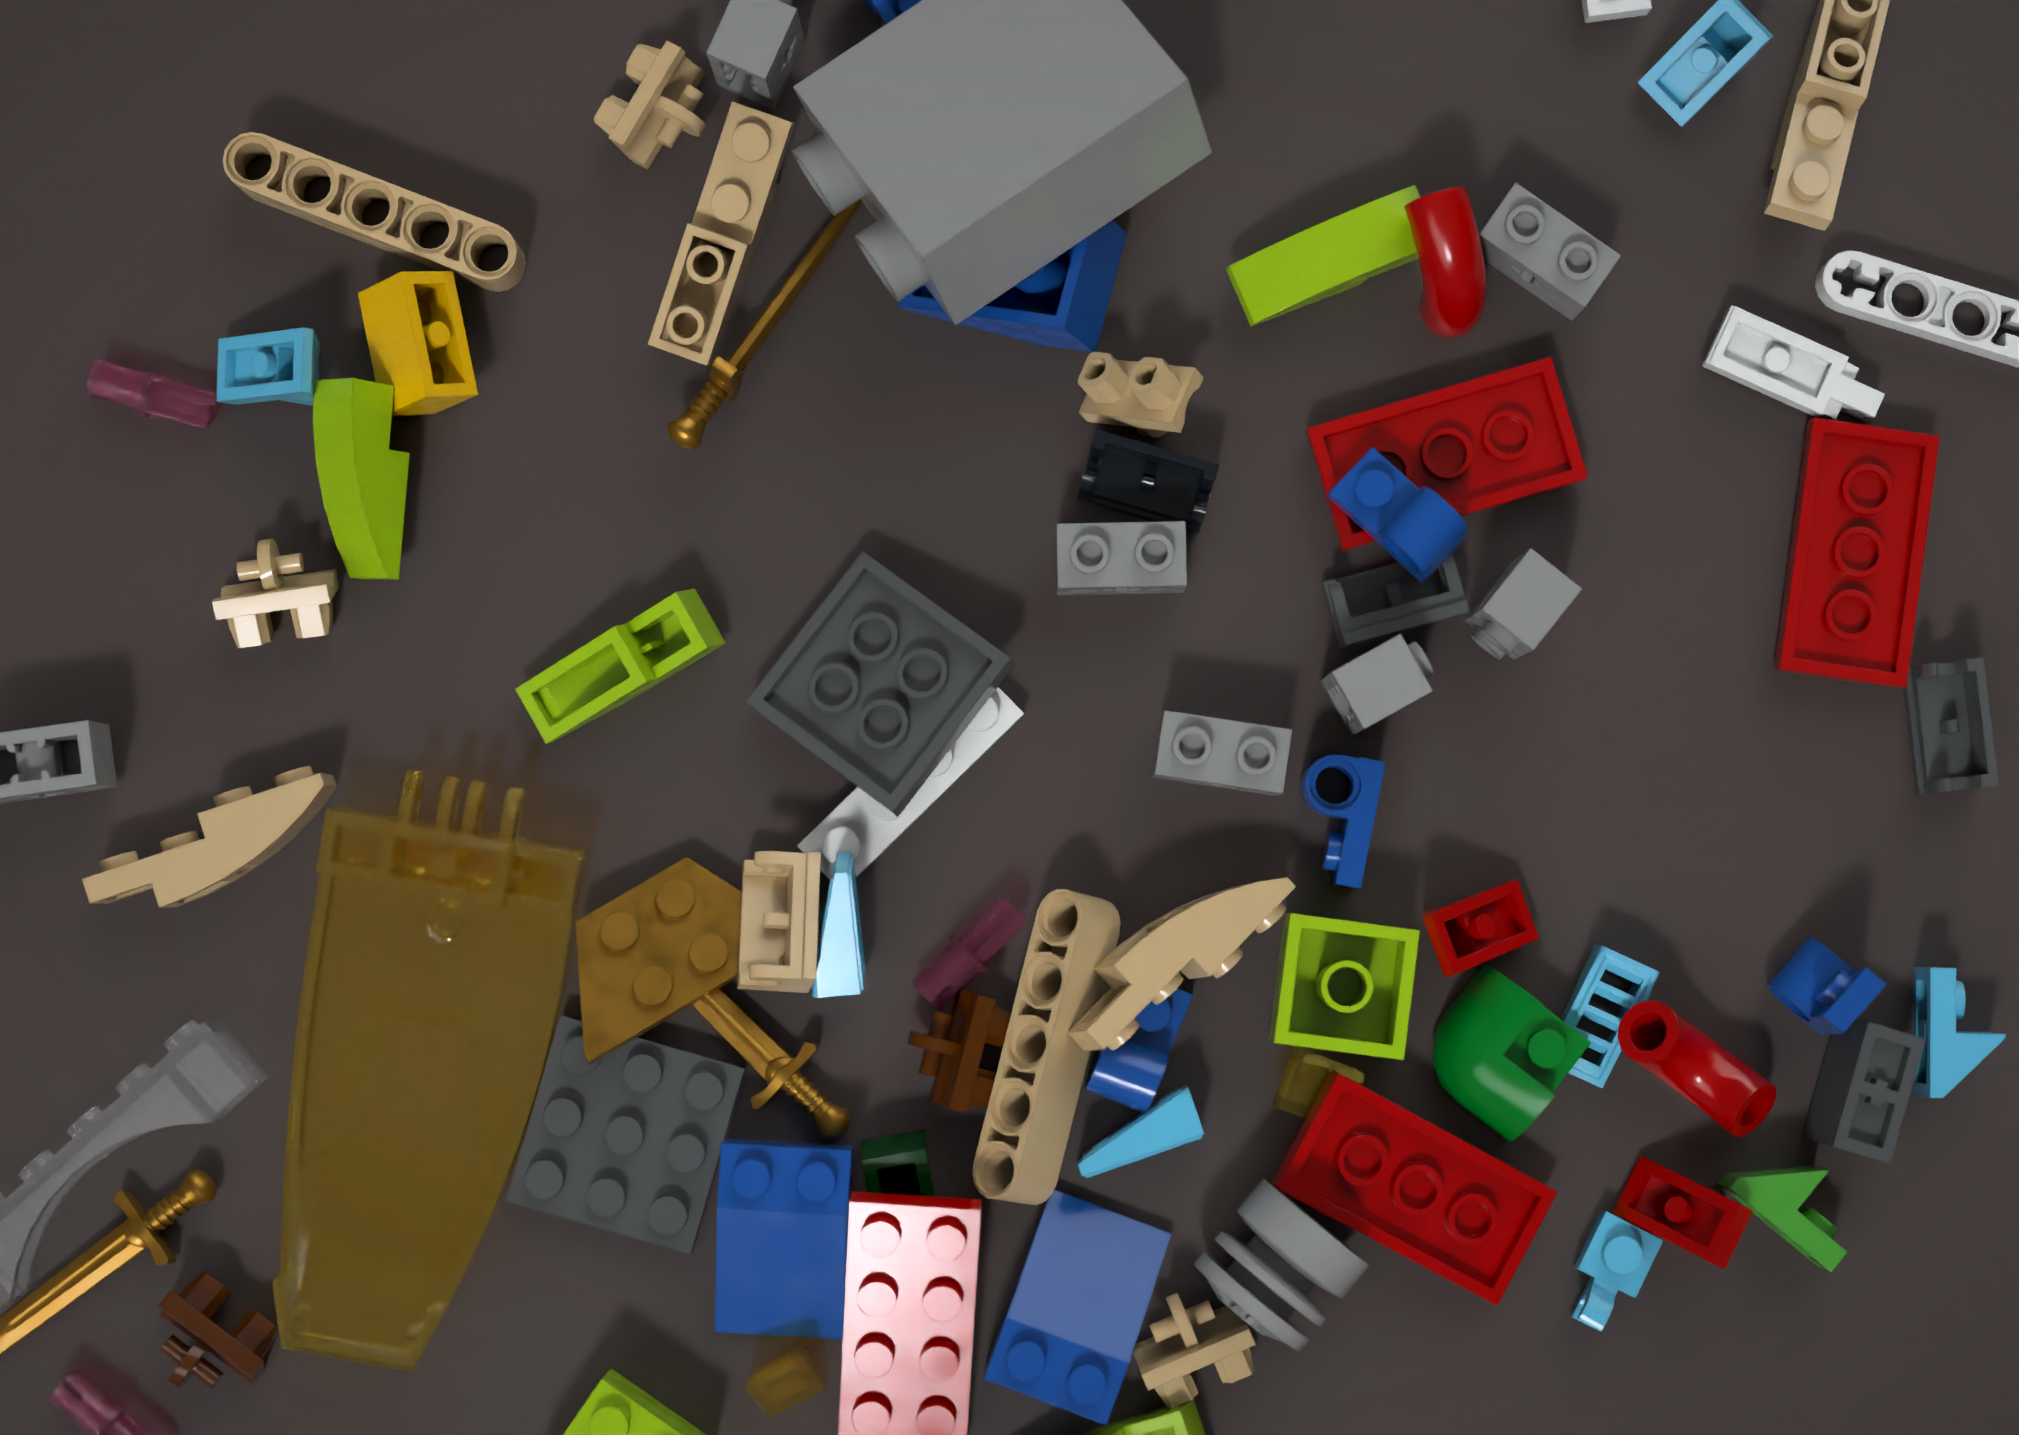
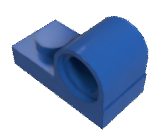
[1328,447,1467,584]
[1300,755,1386,889]
[1766,937,1886,1035]
[1084,988,1193,1113]

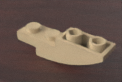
[1764,0,1890,231]
[648,101,795,366]
[82,766,337,908]
[1067,877,1296,1051]

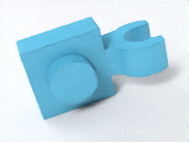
[1570,1210,1663,1331]

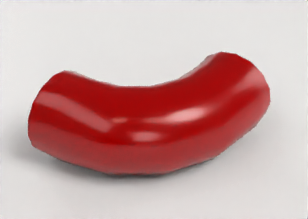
[1404,186,1487,338]
[1617,1001,1777,1137]

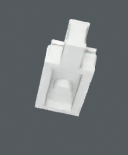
[1702,305,1885,422]

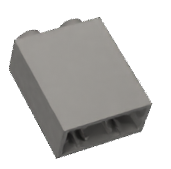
[792,0,1212,326]

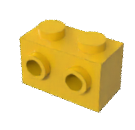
[358,271,478,416]

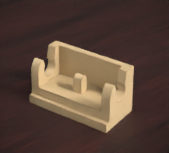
[737,851,821,993]

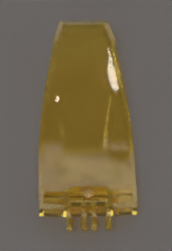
[272,769,587,1372]

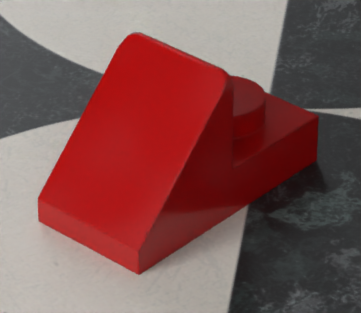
[1422,879,1539,977]
[1613,1156,1753,1270]

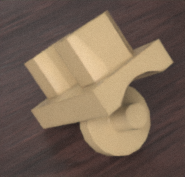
[594,40,706,169]
[1078,352,1204,438]
[212,539,339,648]
[1133,1293,1256,1409]

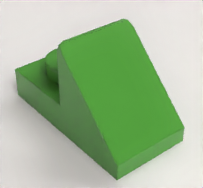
[1717,1165,1847,1272]

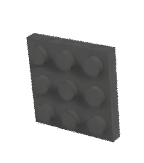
[746,551,1015,817]
[506,1014,747,1255]

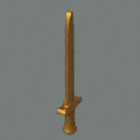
[667,199,863,450]
[692,988,851,1140]
[0,1169,216,1355]

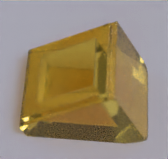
[1272,1046,1365,1119]
[744,1346,825,1416]

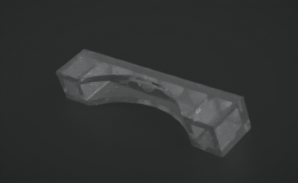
[0,1020,269,1317]

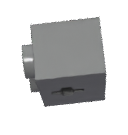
[706,0,805,110]
[1479,183,1621,321]
[1056,521,1187,595]
[1465,548,1582,660]
[1320,634,1434,736]
[1152,710,1292,796]
[0,720,117,804]

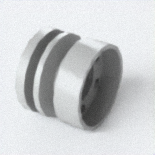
[1194,1178,1369,1352]

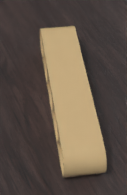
[223,132,526,292]
[972,889,1121,1205]

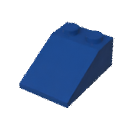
[898,220,1127,353]
[715,1138,855,1340]
[984,1189,1172,1425]

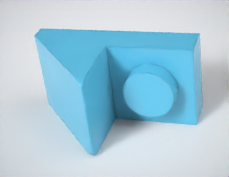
[1637,0,1773,127]
[216,327,320,406]
[1913,967,2006,1098]

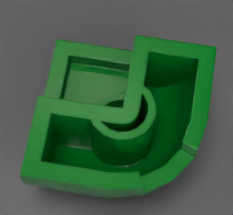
[1432,963,1591,1142]

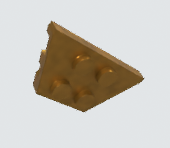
[575,857,741,1065]

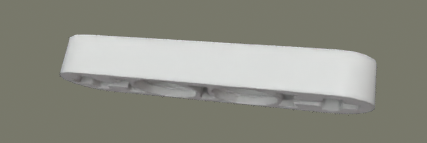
[1815,250,2019,367]

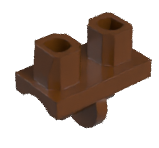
[907,989,1011,1113]
[158,1272,278,1389]

